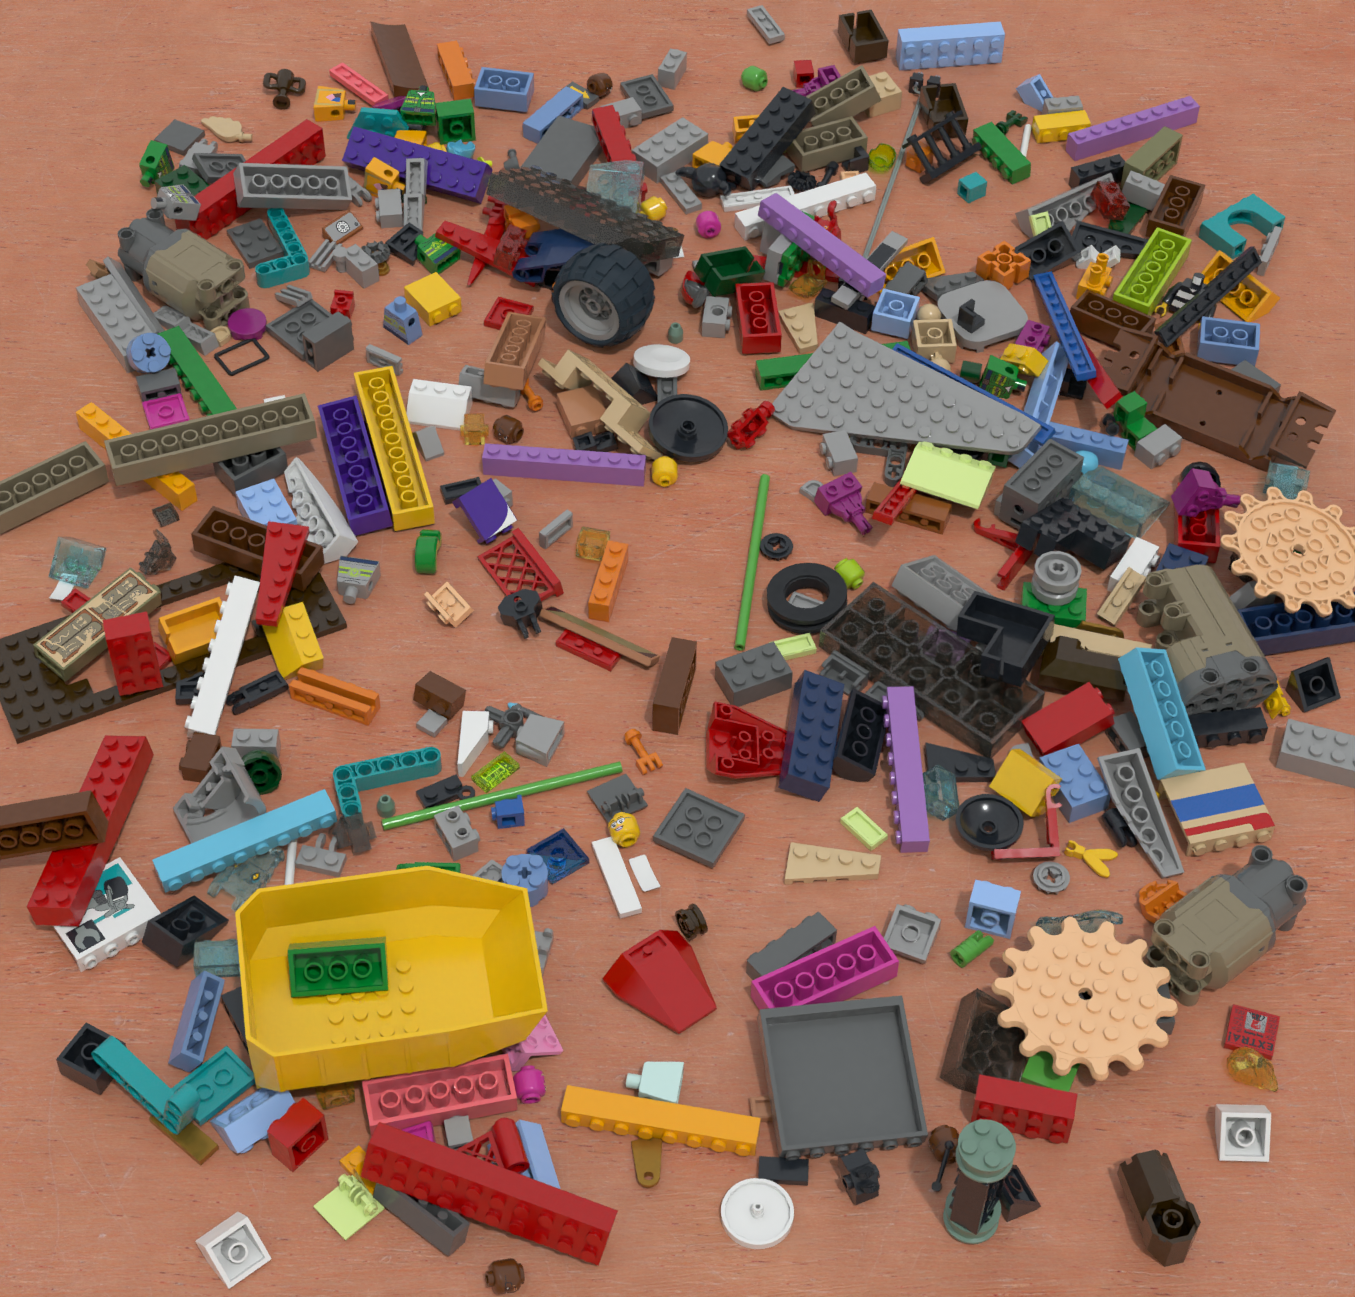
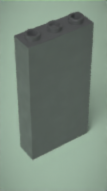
[511,116,603,209]

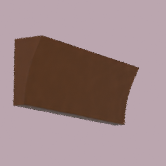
[370,21,429,98]

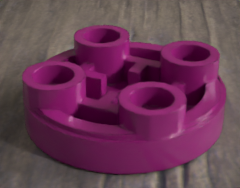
[372,96,406,111]
[228,308,267,340]

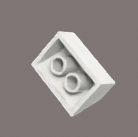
[406,379,473,431]

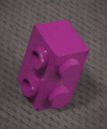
[1015,320,1051,354]

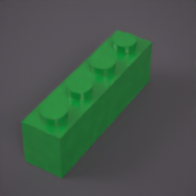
[972,121,1031,185]

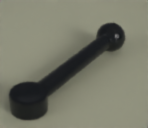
[932,1140,954,1191]

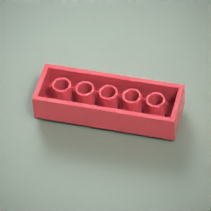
[362,1054,517,1137]

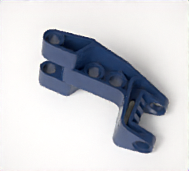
[512,229,603,283]

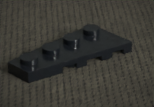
[1072,221,1148,258]

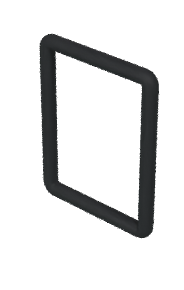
[214,338,270,376]

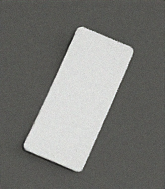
[49,574,78,600]
[629,855,660,892]

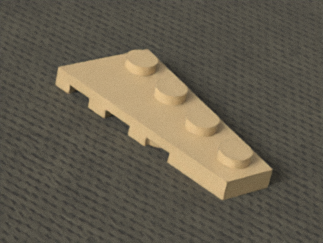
[784,842,881,885]

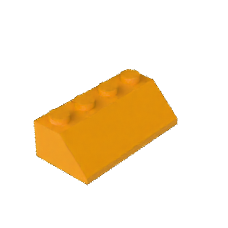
[876,237,946,296]
[1201,250,1280,322]

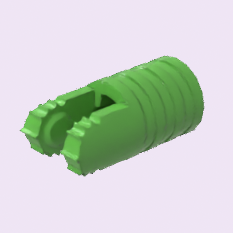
[950,930,994,968]

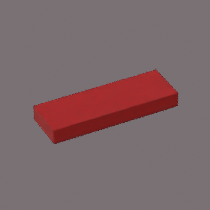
[556,629,622,672]

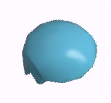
[446,139,475,158]
[1076,450,1098,475]

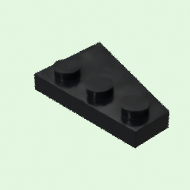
[925,742,996,783]

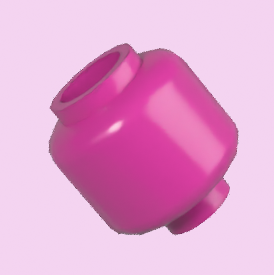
[696,211,721,238]
[513,1065,546,1104]

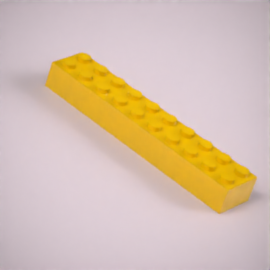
[354,366,435,531]

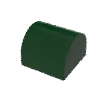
[960,361,982,384]

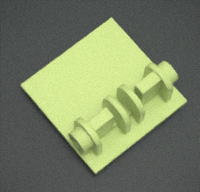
[313,1174,385,1241]

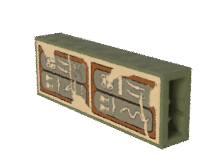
[33,567,162,682]

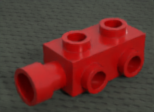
[727,401,775,449]

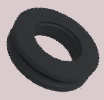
[767,563,847,634]

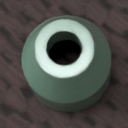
[668,322,683,344]
[377,794,396,818]

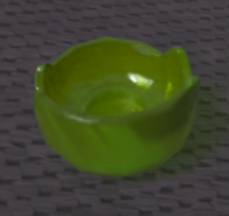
[869,143,897,172]

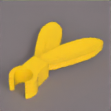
[1064,840,1118,878]

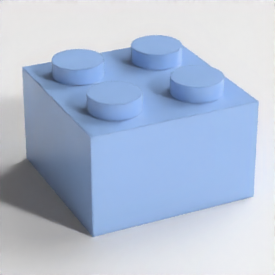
[871,288,920,339]
[965,879,1021,939]

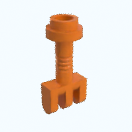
[521,378,543,411]
[624,729,663,775]

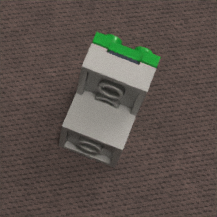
[760,211,815,287]

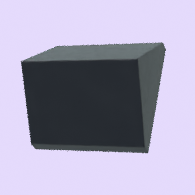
[611,363,657,405]
[1285,657,1341,712]
[999,1165,1041,1222]

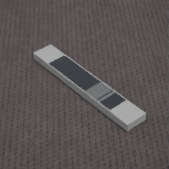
[831,231,908,310]

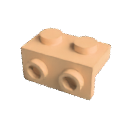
[424,582,474,628]

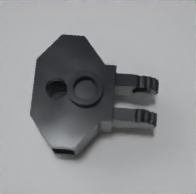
[498,589,543,639]
[838,1147,880,1205]

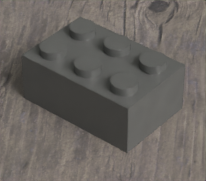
[213,447,288,496]
[715,641,793,707]

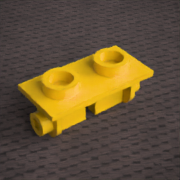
[1264,680,1291,719]

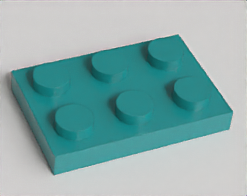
[171,1046,255,1126]

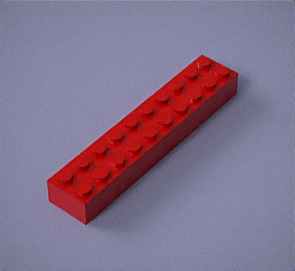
[175,119,326,240]
[27,735,154,927]
[360,1122,618,1266]

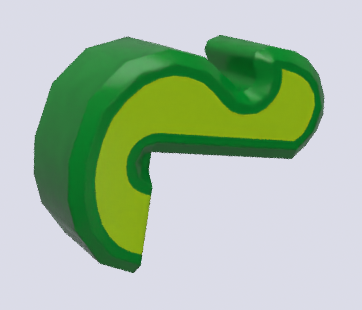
[415,529,442,574]

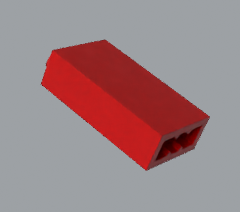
[1021,682,1115,756]

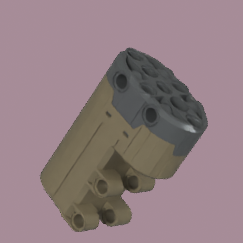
[1136,565,1278,716]

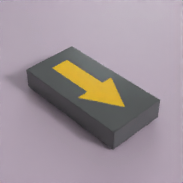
[561,81,599,109]

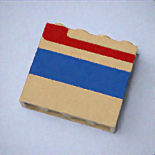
[1157,763,1275,857]

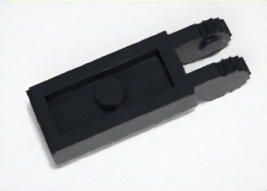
[226,670,289,715]

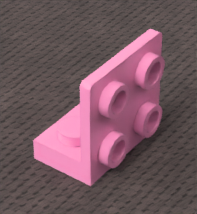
[501,1015,563,1071]

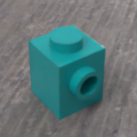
[957,172,987,204]

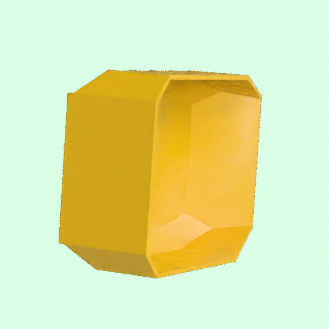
[235,866,548,1092]

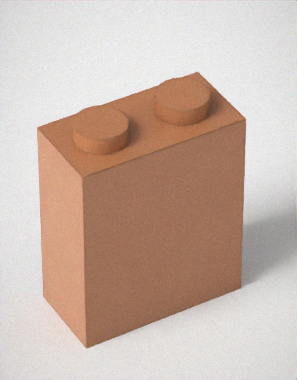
[557,385,608,440]

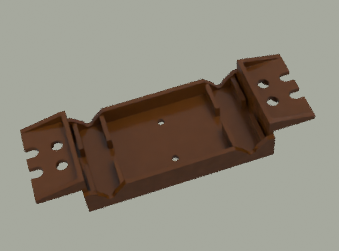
[1103,326,1336,472]

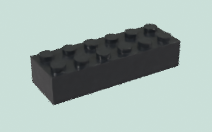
[719,87,816,191]

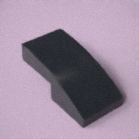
[573,431,618,452]

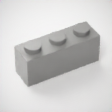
[459,365,521,407]

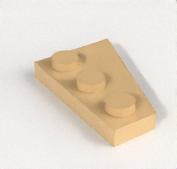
[778,302,818,354]

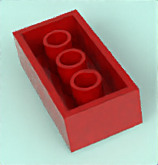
[735,282,782,354]
[1174,482,1220,563]
[102,611,163,696]
[970,1074,1078,1144]

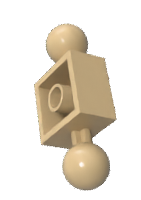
[911,304,957,372]

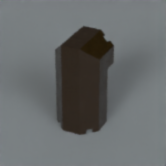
[1037,636,1127,702]
[1117,1150,1201,1267]

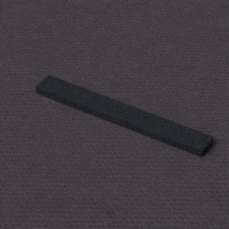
[1154,246,1262,348]

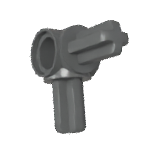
[485,706,524,749]

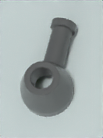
[503,149,520,175]

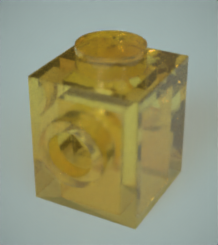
[460,414,489,445]

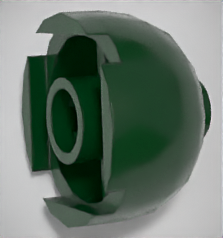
[241,749,282,795]

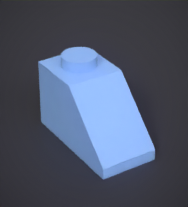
[1016,74,1054,112]

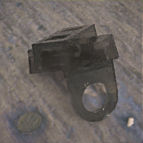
[139,529,177,575]
[328,812,377,855]

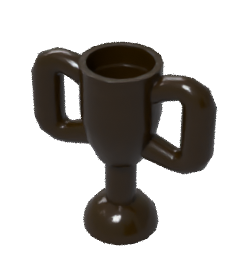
[263,69,306,110]

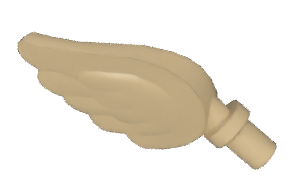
[201,116,253,142]

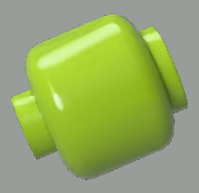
[834,558,865,590]

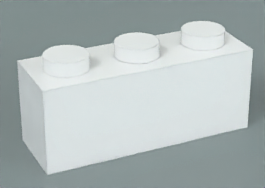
[1107,537,1160,592]

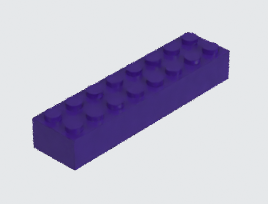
[342,126,493,204]
[318,395,393,536]

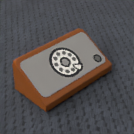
[322,211,363,245]

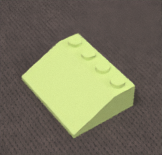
[900,441,996,509]

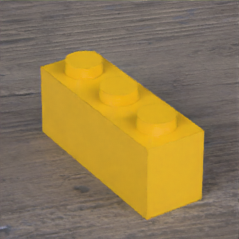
[1031,110,1091,143]

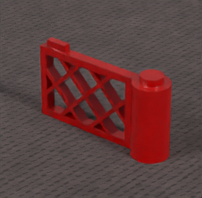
[456,1117,530,1174]

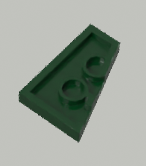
[1108,198,1150,235]

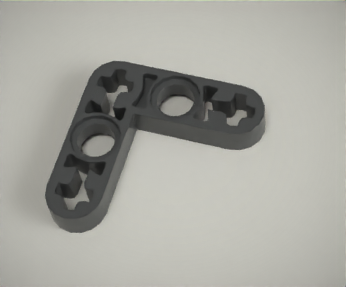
[850,436,907,487]

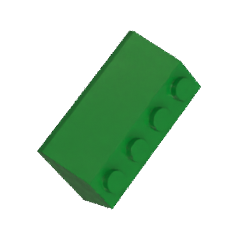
[288,937,388,997]

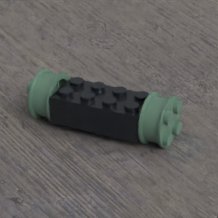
[943,1119,1016,1244]

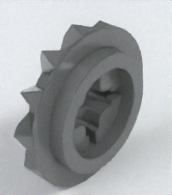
[361,240,390,264]

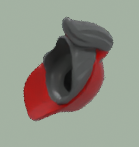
[681,271,710,308]

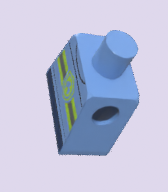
[383,296,423,345]

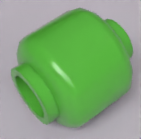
[741,66,768,91]

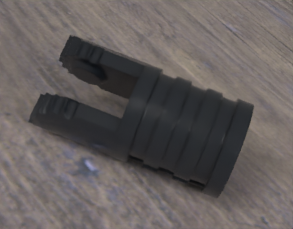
[1101,808,1137,848]

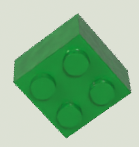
[435,99,476,145]

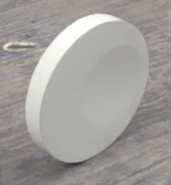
[633,344,690,378]
[721,1178,794,1249]

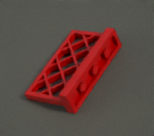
[477,527,564,603]

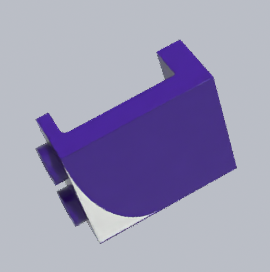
[452,478,517,544]

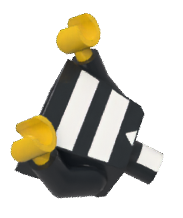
[1155,273,1217,329]

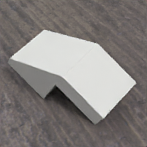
[1076,245,1120,269]

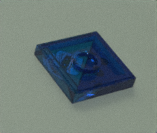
[526,828,590,885]

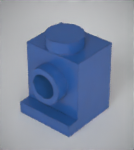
[491,795,525,829]

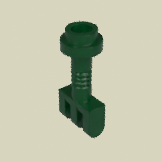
[995,110,1028,135]

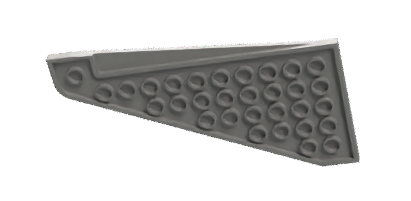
[772,322,1042,455]

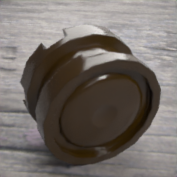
[675,903,708,941]

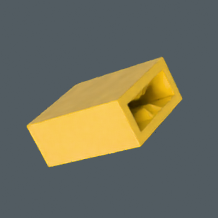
[404,272,462,327]
[989,749,1062,817]

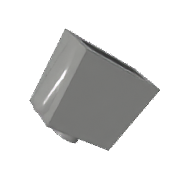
[516,714,565,767]

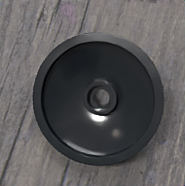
[955,794,1024,851]

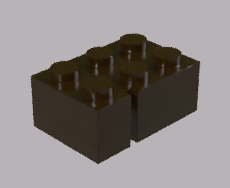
[838,9,889,63]
[919,83,968,138]

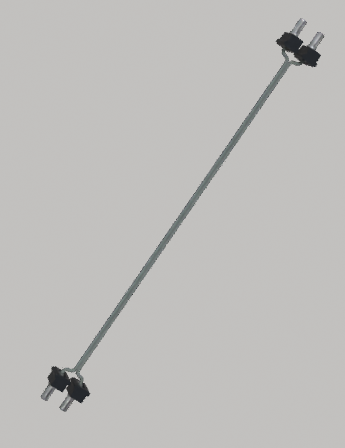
[838,72,941,301]

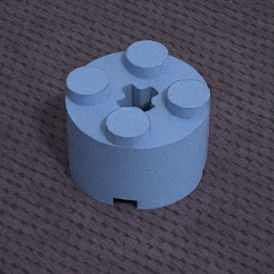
[126,333,171,373]
[501,854,548,907]

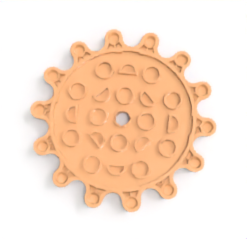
[1220,487,1355,617]
[991,917,1178,1081]

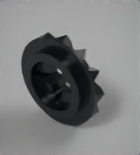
[788,170,817,191]
[760,533,793,561]

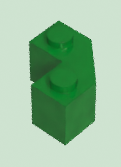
[1113,391,1157,451]

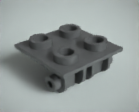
[587,774,648,823]

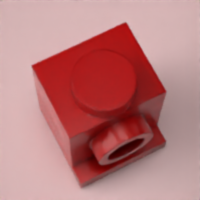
[330,289,355,320]

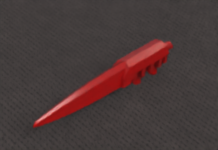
[467,187,517,285]

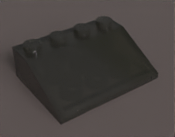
[939,988,1026,1094]

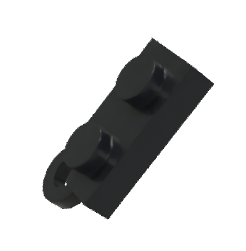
[416,774,475,809]

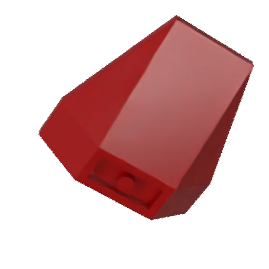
[706,701,787,779]
[602,930,717,1034]

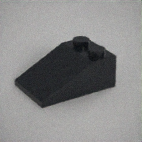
[1015,220,1082,281]
[142,895,229,967]

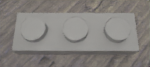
[747,5,785,44]
[660,171,702,214]
[1257,226,1282,276]

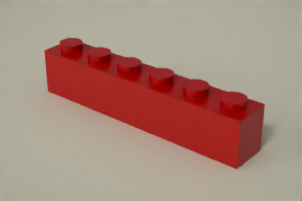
[591,105,648,205]

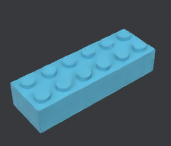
[1118,647,1206,780]

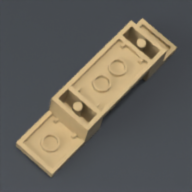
[538,349,663,460]

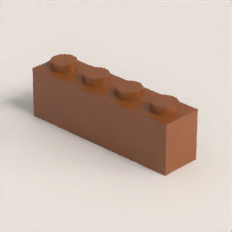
[865,482,952,535]

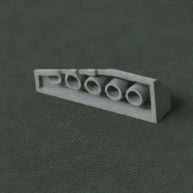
[1015,173,1117,238]
[1097,748,1184,878]

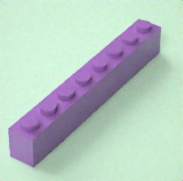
[1065,96,1200,161]
[758,193,887,298]
[482,443,646,487]
[882,686,930,853]

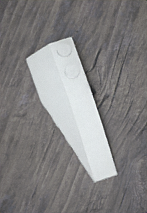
[284,457,358,564]

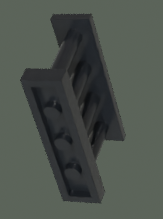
[902,110,982,184]

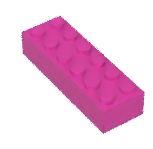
[750,926,899,1010]

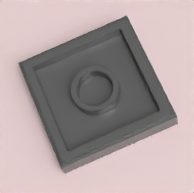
[154,119,205,156]

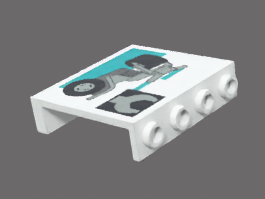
[53,857,161,972]

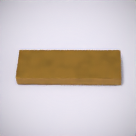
[149,1115,219,1166]

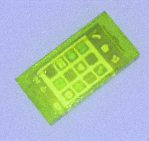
[471,751,520,793]

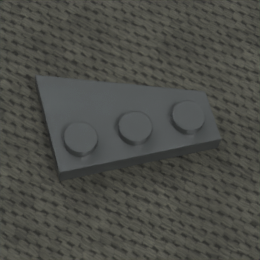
[922,272,984,302]

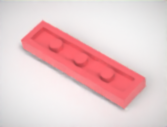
[329,62,389,106]

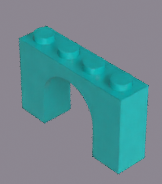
[1199,194,1285,259]

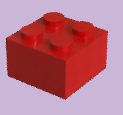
[267,1097,329,1172]

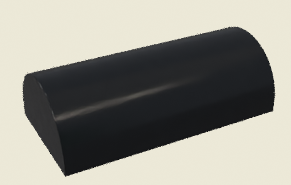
[833,688,887,782]

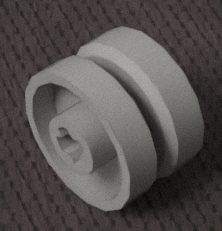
[1031,551,1082,605]

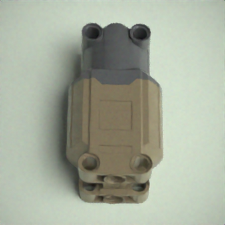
[117,208,250,331]
[1144,845,1308,1006]

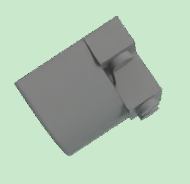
[173,746,266,844]

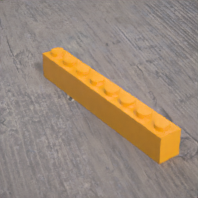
[76,402,198,511]
[561,1085,761,1156]

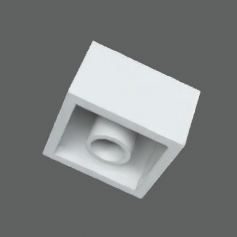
[1215,1104,1271,1162]
[195,1212,272,1289]

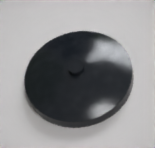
[648,394,728,462]

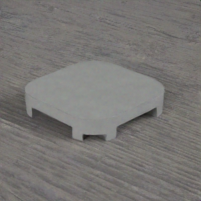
[937,280,1028,353]

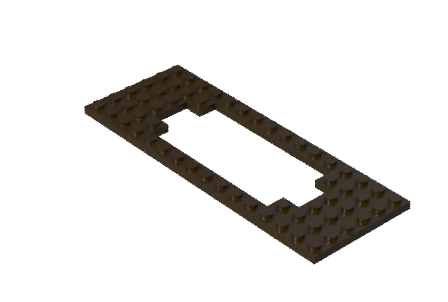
[0,562,347,744]

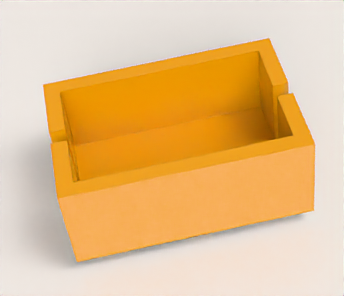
[158,597,223,665]

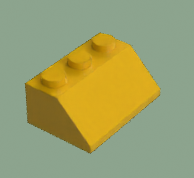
[262,602,324,680]

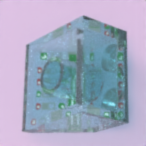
[49,537,107,588]

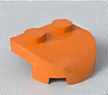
[1139,880,1187,924]

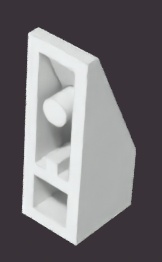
[458,711,494,777]

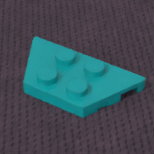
[347,107,409,139]

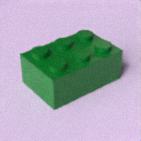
[1020,582,1087,628]

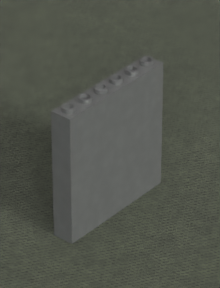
[757,995,928,1160]

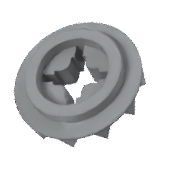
[1033,862,1070,894]

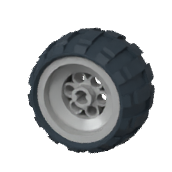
[552,243,655,348]

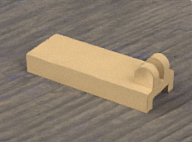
[1097,567,1146,626]

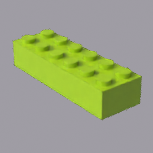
[1113,227,1192,316]

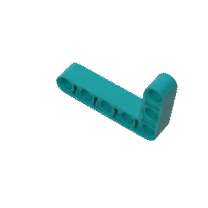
[255,208,310,288]
[333,747,442,830]
[91,1036,201,1135]

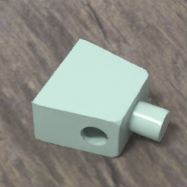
[626,1062,684,1104]

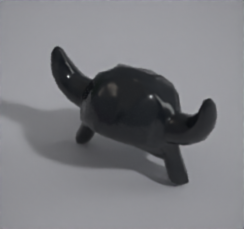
[675,163,737,197]

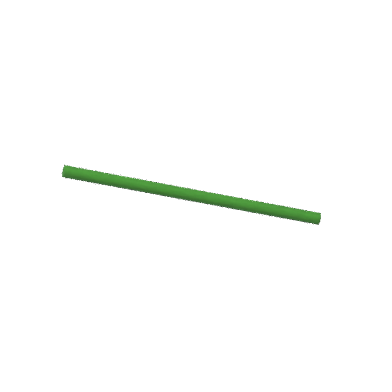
[734,474,770,651]
[381,761,623,830]

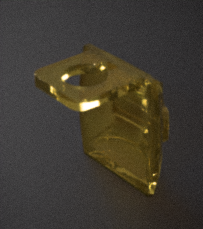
[789,258,828,298]
[576,526,610,561]
[315,1081,355,1110]

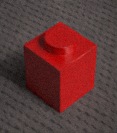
[793,60,814,88]

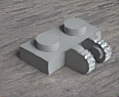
[295,833,347,878]

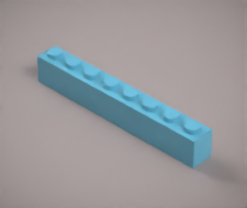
[152,789,337,893]

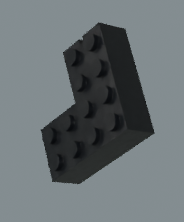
[1015,498,1131,570]
[957,591,1055,687]

